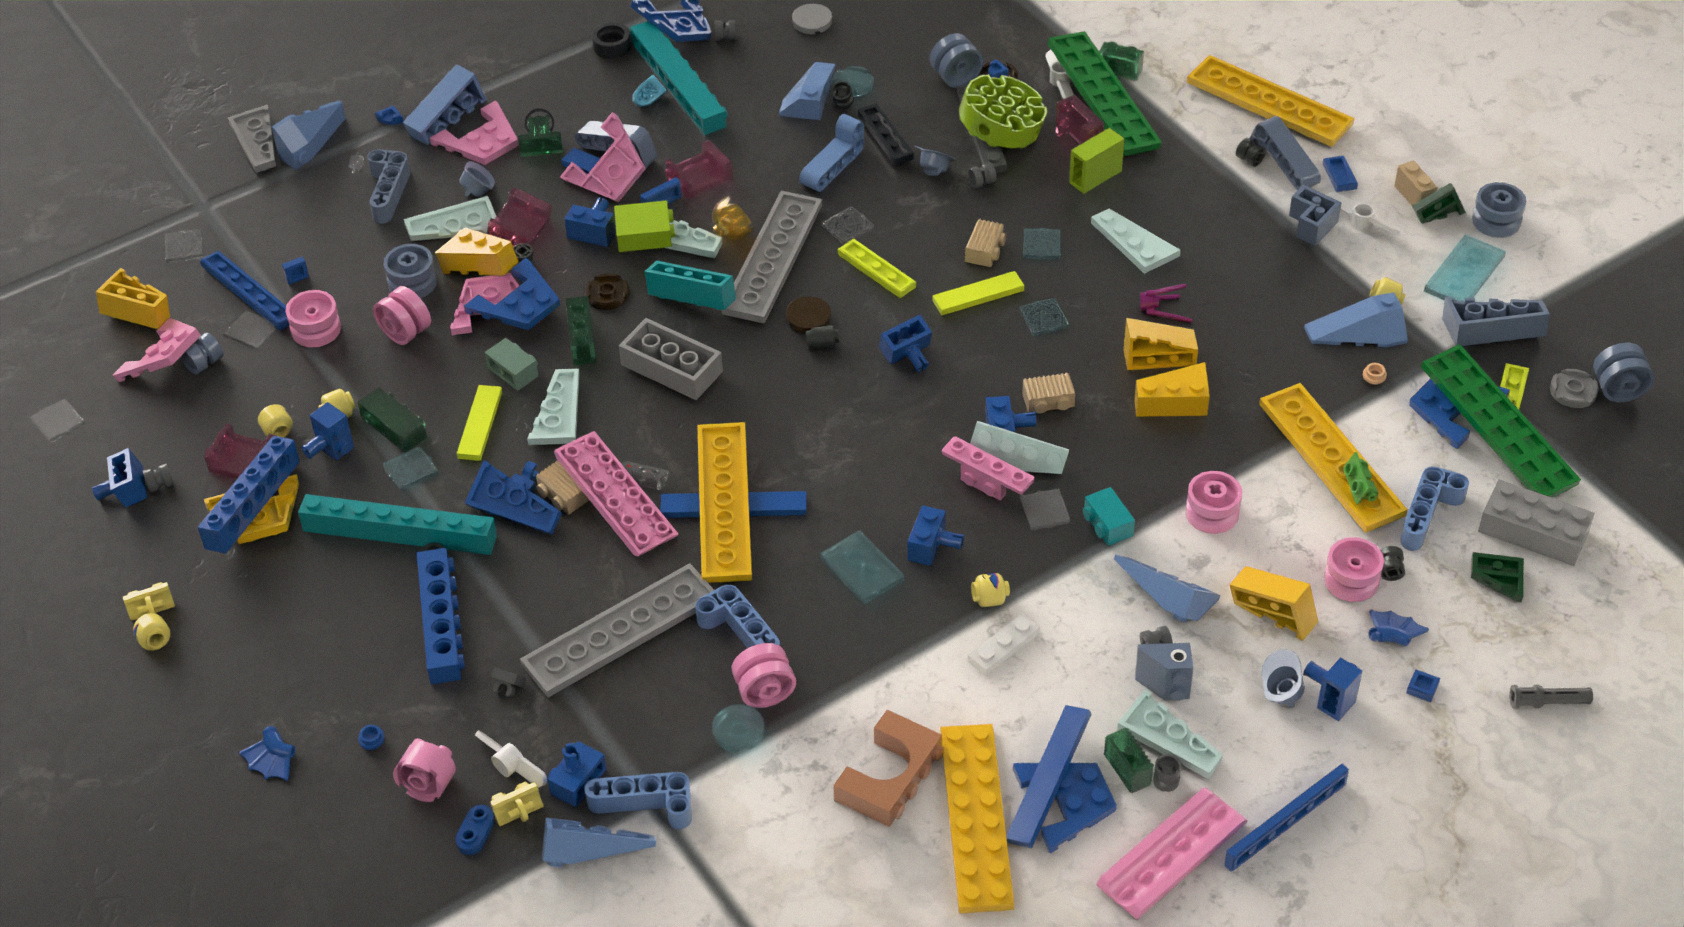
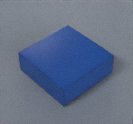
[282,257,309,285]
[1406,669,1440,702]

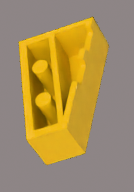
[435,228,519,276]
[96,268,170,329]
[1123,318,1198,370]
[1135,362,1210,417]
[1229,566,1319,641]

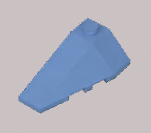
[779,62,835,120]
[272,100,346,170]
[1304,292,1408,347]
[1114,554,1221,623]

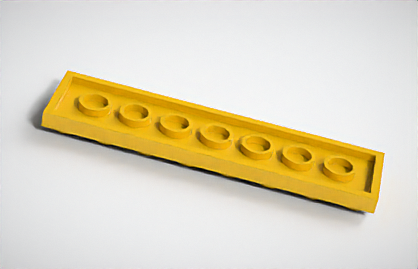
[1187,55,1355,147]
[1259,383,1408,533]
[697,422,752,583]
[940,724,1014,914]

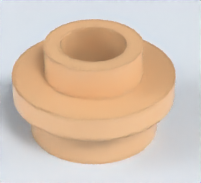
[1363,363,1387,384]

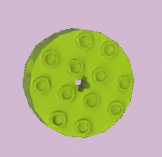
[959,75,1047,148]

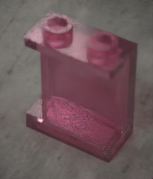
[1055,95,1104,145]
[664,140,733,199]
[487,187,552,246]
[204,423,278,479]

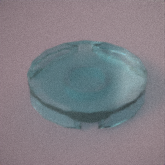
[832,66,874,98]
[712,704,764,752]

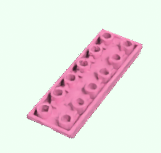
[554,431,678,556]
[1096,787,1248,920]

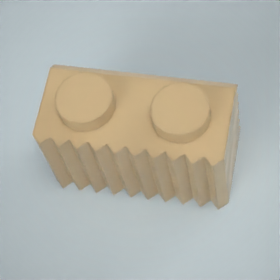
[1394,160,1439,206]
[965,219,1006,267]
[1022,373,1075,413]
[536,461,589,515]

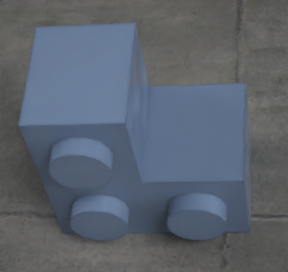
[1289,184,1342,246]

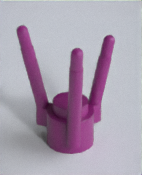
[1140,284,1193,323]

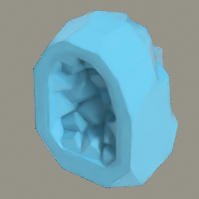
[632,75,667,107]

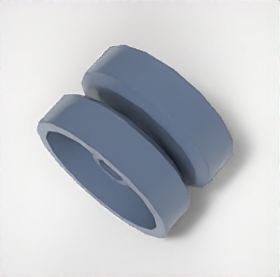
[929,33,983,88]
[1472,182,1527,238]
[384,244,437,298]
[1593,343,1655,402]

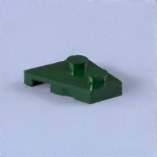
[1412,183,1466,224]
[1471,552,1524,603]

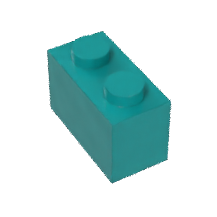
[1083,487,1135,546]

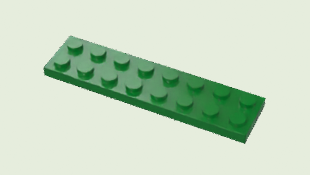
[1047,31,1162,156]
[1421,344,1581,498]

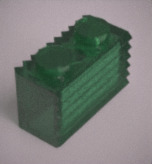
[1099,41,1144,81]
[1103,728,1154,793]

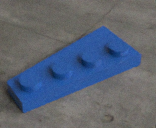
[465,460,562,535]

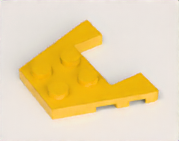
[204,474,299,544]

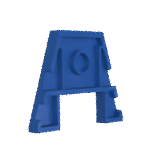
[630,0,712,42]
[464,258,560,330]
[1409,379,1510,449]
[1013,763,1117,853]

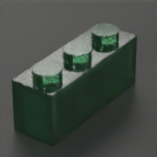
[565,296,596,366]
[358,387,427,453]

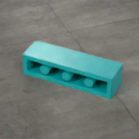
[645,261,736,310]

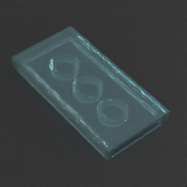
[1424,234,1506,301]

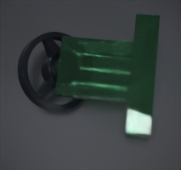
[518,108,563,157]

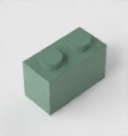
[485,338,538,391]

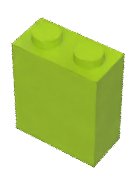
[1069,128,1124,194]
[614,201,675,252]

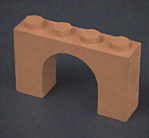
[833,710,944,827]

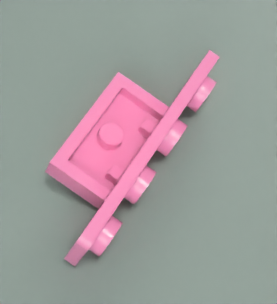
[942,437,1034,501]

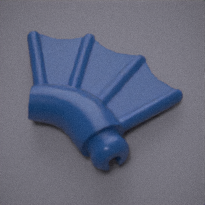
[1368,609,1429,647]
[239,726,296,781]

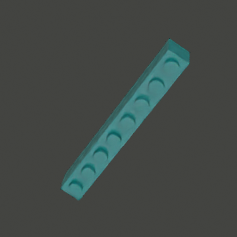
[630,21,728,135]
[298,494,497,555]

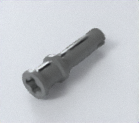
[1509,685,1593,708]

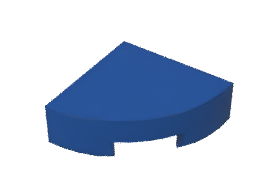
[988,59,1009,78]
[375,105,404,125]

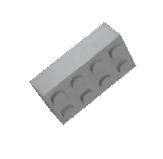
[619,318,723,400]
[1478,479,1595,566]

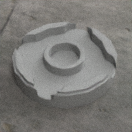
[792,3,832,34]
[1550,369,1599,408]

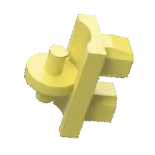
[123,582,175,621]
[490,781,544,826]

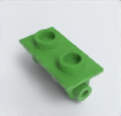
[1343,452,1378,505]

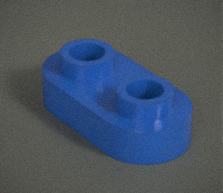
[456,805,495,855]

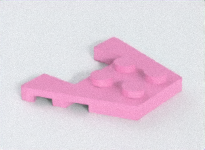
[430,101,519,165]
[560,112,646,202]
[450,273,519,335]
[113,318,201,382]

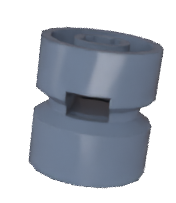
[180,332,224,375]

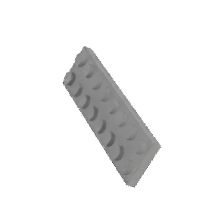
[722,191,822,323]
[520,563,714,698]

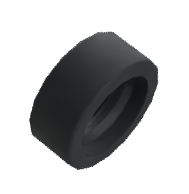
[592,22,631,59]

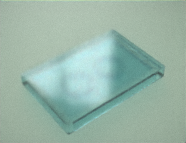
[820,530,904,604]

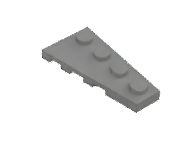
[228,105,276,173]

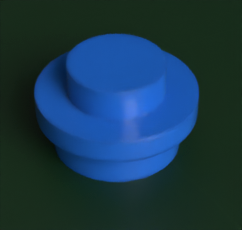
[358,725,385,750]

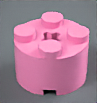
[393,739,456,802]

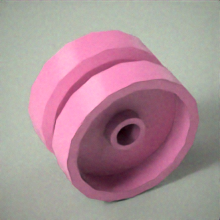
[373,286,431,345]
[286,290,341,347]
[1186,471,1242,534]
[1324,537,1384,602]
[731,643,796,708]

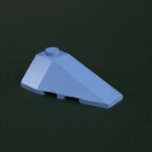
[542,818,656,867]

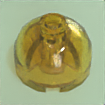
[712,196,754,241]

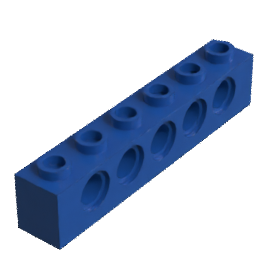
[198,436,300,554]
[417,548,465,684]

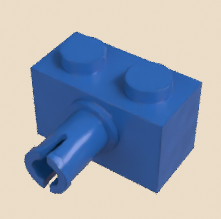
[564,197,616,247]
[879,315,932,372]
[985,396,1036,432]
[301,402,354,461]
[92,448,147,508]
[908,505,964,566]
[1303,657,1363,721]
[547,741,607,807]

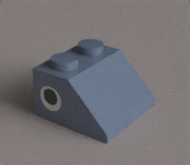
[1135,643,1193,701]

